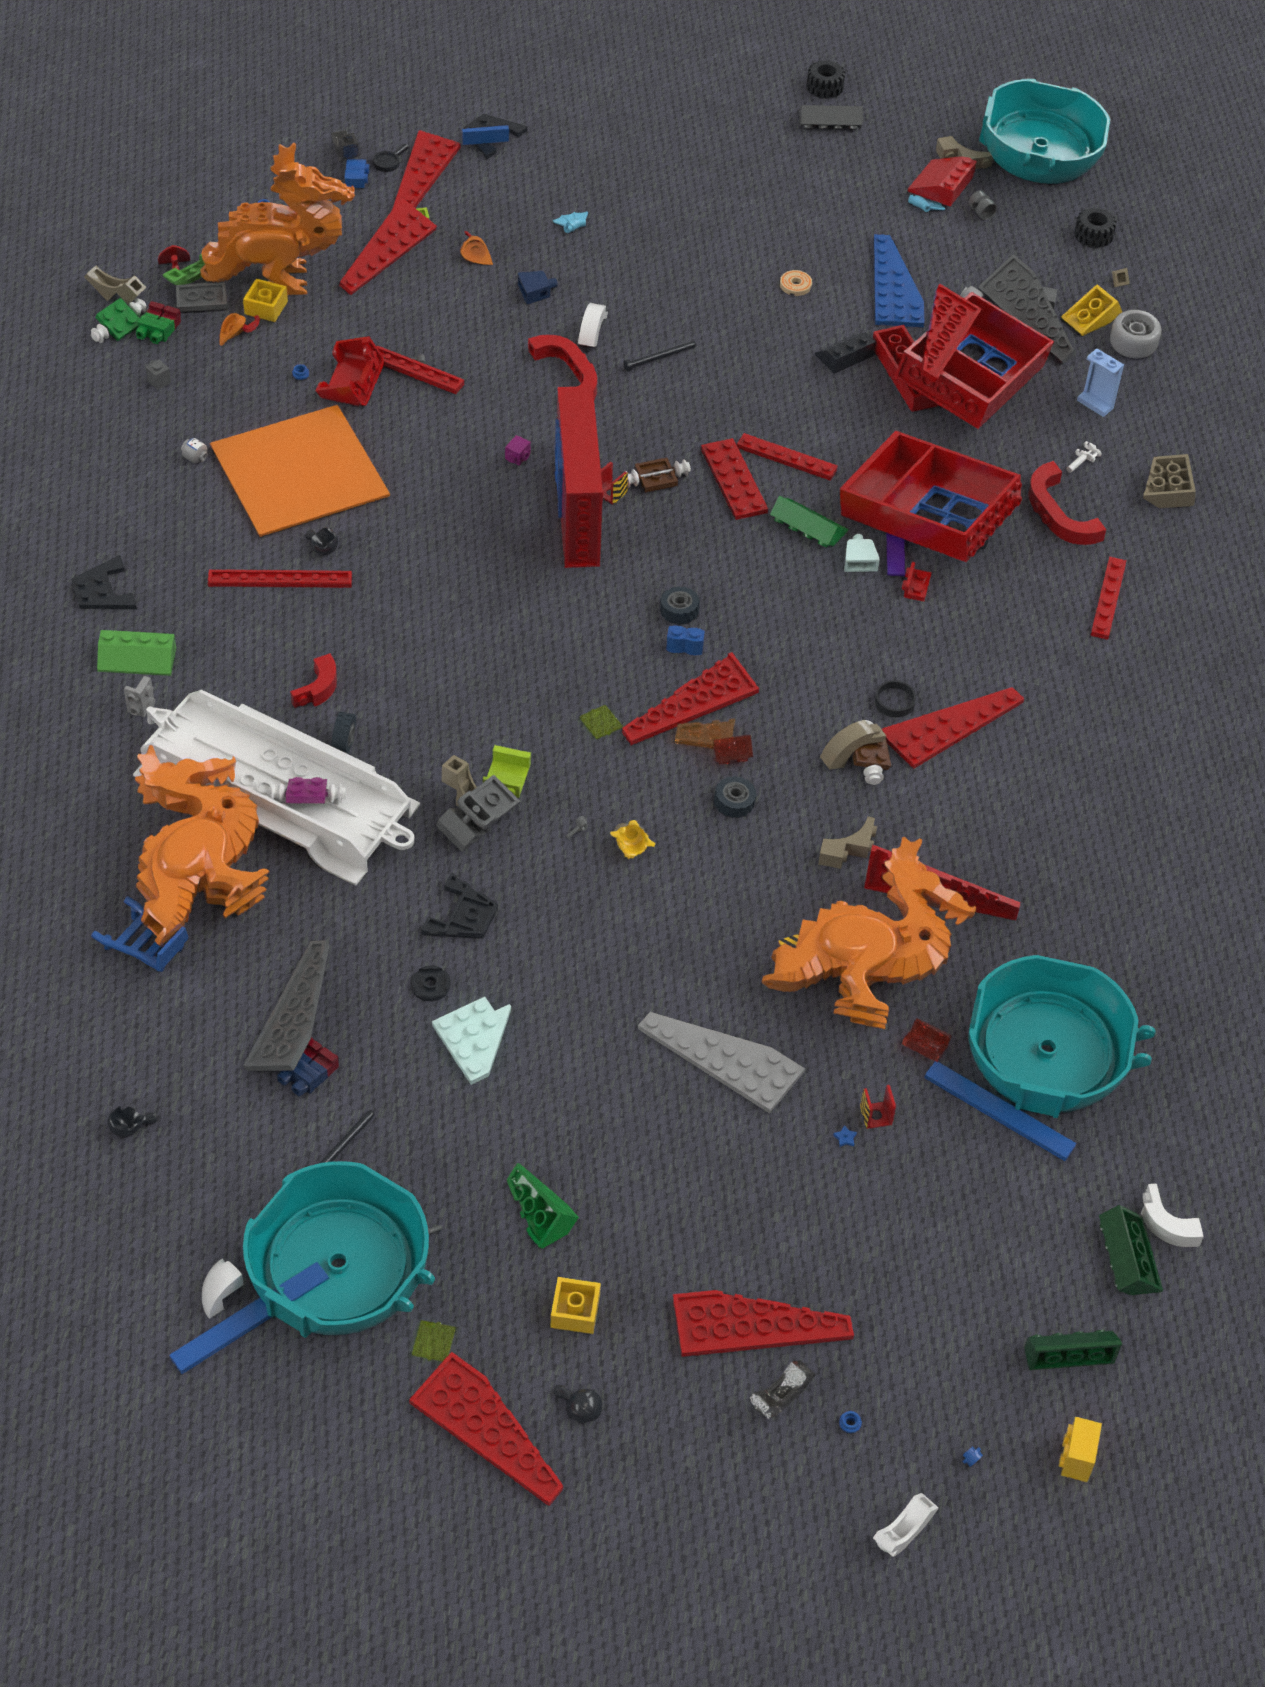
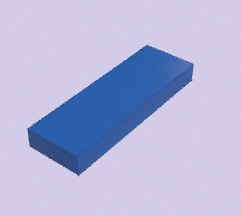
[462,125,509,145]

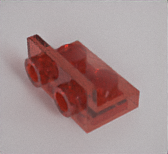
[713,734,753,764]
[902,1018,952,1062]

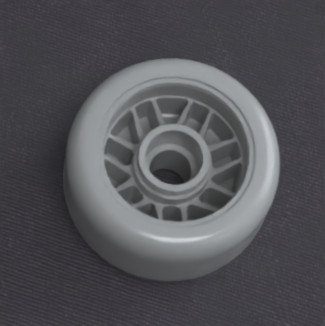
[1110,310,1162,359]

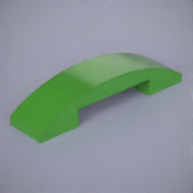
[163,254,205,285]

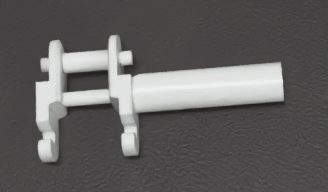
[1066,441,1101,473]

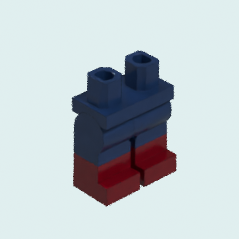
[277,1038,339,1097]

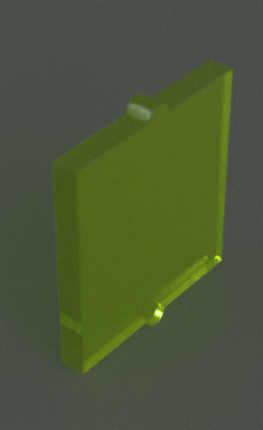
[579,705,622,740]
[412,1320,456,1362]

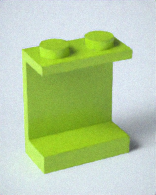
[483,745,531,798]

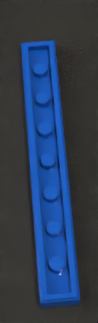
[924,1061,1076,1161]
[169,1262,329,1374]

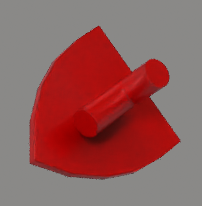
[158,245,191,270]

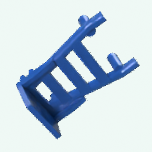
[91,896,188,972]

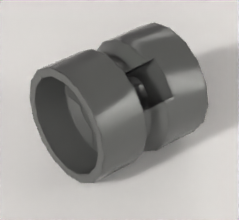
[968,191,998,220]

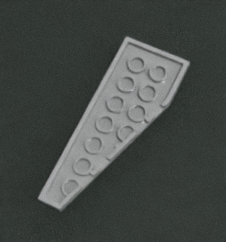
[638,1012,805,1113]

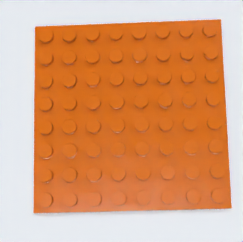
[210,405,390,537]

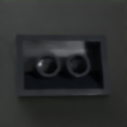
[815,332,876,374]

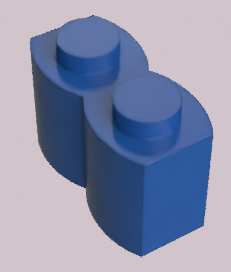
[345,159,370,188]
[666,626,705,655]

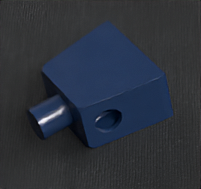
[518,271,558,305]

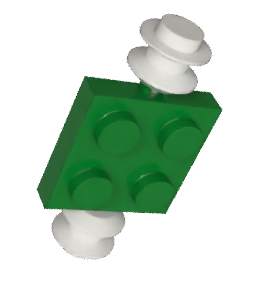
[91,298,147,343]

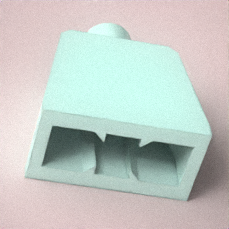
[844,534,879,572]

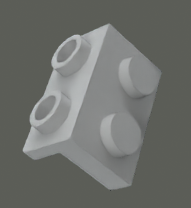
[124,676,155,717]

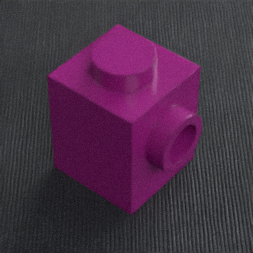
[505,435,531,466]

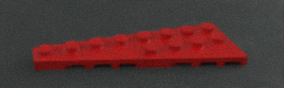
[920,284,981,383]
[622,652,759,745]
[881,687,1024,769]

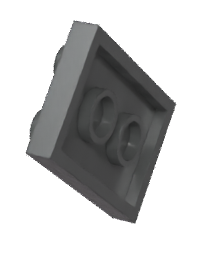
[176,282,227,312]

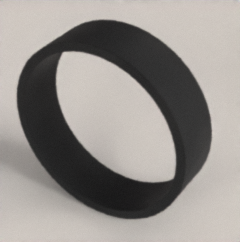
[875,680,916,718]

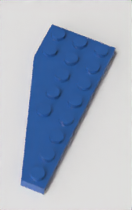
[874,234,924,327]

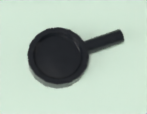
[373,144,408,172]

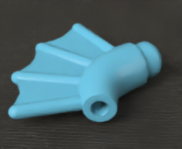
[908,195,945,212]
[553,212,588,233]

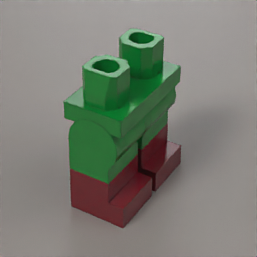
[136,301,181,344]

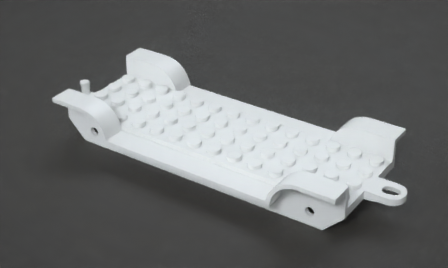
[133,690,420,886]

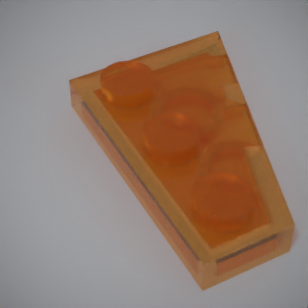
[675,718,735,751]

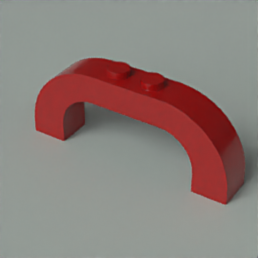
[528,335,597,400]
[1028,461,1107,545]

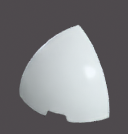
[202,1259,244,1319]

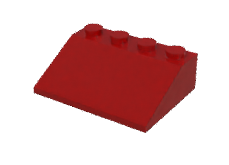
[907,156,977,206]

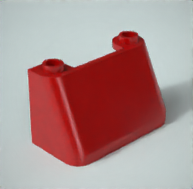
[315,336,384,406]

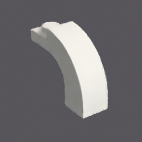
[578,303,608,347]
[1141,1184,1204,1247]
[873,1493,939,1557]

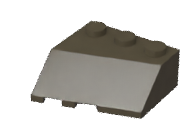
[1143,454,1196,508]

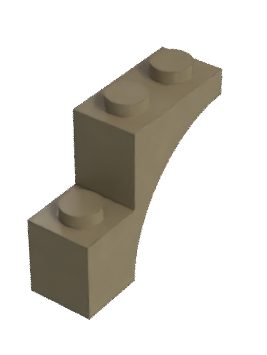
[936,136,993,169]
[84,266,146,305]
[442,755,477,807]
[818,817,877,869]

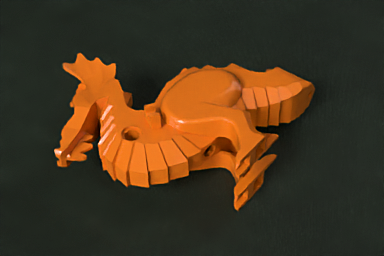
[200,143,355,295]
[135,745,270,947]
[762,837,976,1029]

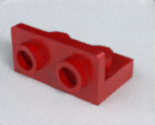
[902,562,932,602]

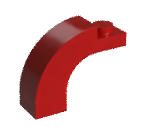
[290,653,337,708]

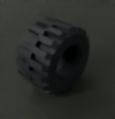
[806,60,845,99]
[1074,207,1117,248]

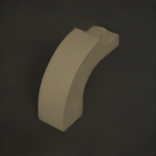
[820,720,886,769]

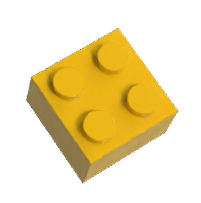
[243,279,288,322]
[551,1277,601,1334]
[1059,1417,1102,1482]

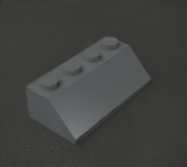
[799,105,863,130]

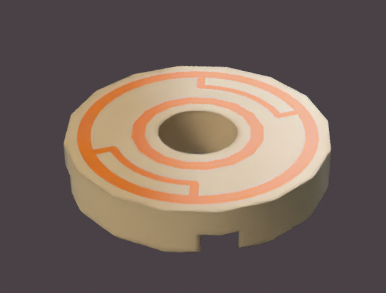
[780,270,812,296]

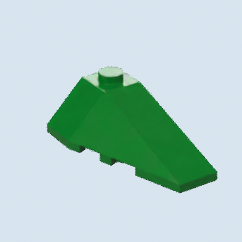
[507,1163,579,1248]

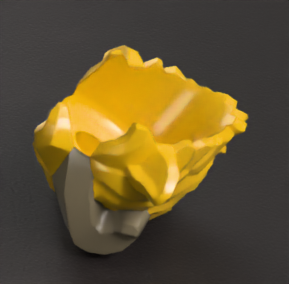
[610,820,655,859]

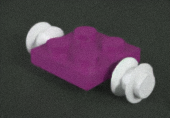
[268,777,346,804]

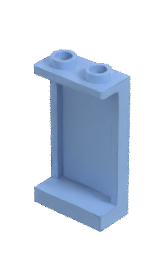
[1077,349,1124,417]

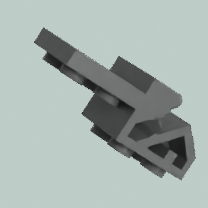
[436,775,520,852]

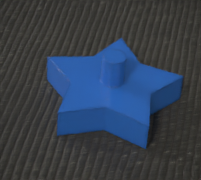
[833,1125,857,1147]

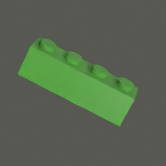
[97,630,176,676]

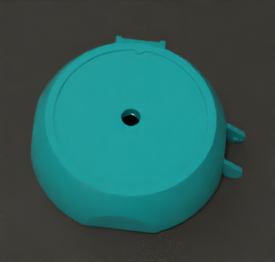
[979,79,1110,184]
[968,955,1156,1119]
[243,1161,435,1338]

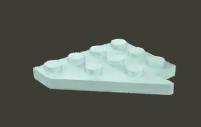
[432,997,511,1085]

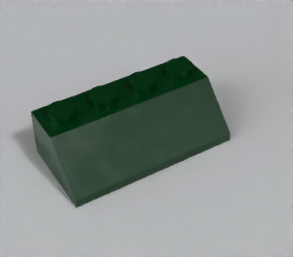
[1099,1205,1163,1295]
[1024,1330,1122,1370]

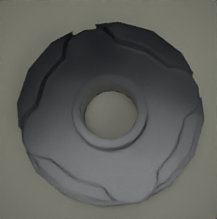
[411,965,451,1002]

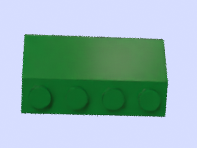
[770,496,849,548]

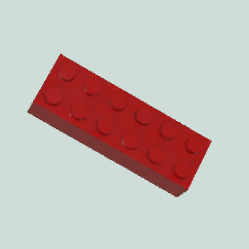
[873,325,939,412]

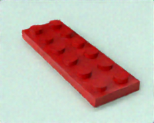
[701,438,768,520]

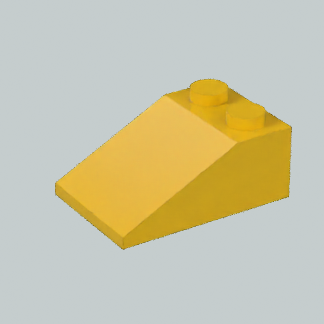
[1061,284,1122,336]

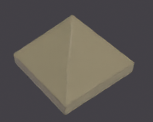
[1112,268,1130,287]

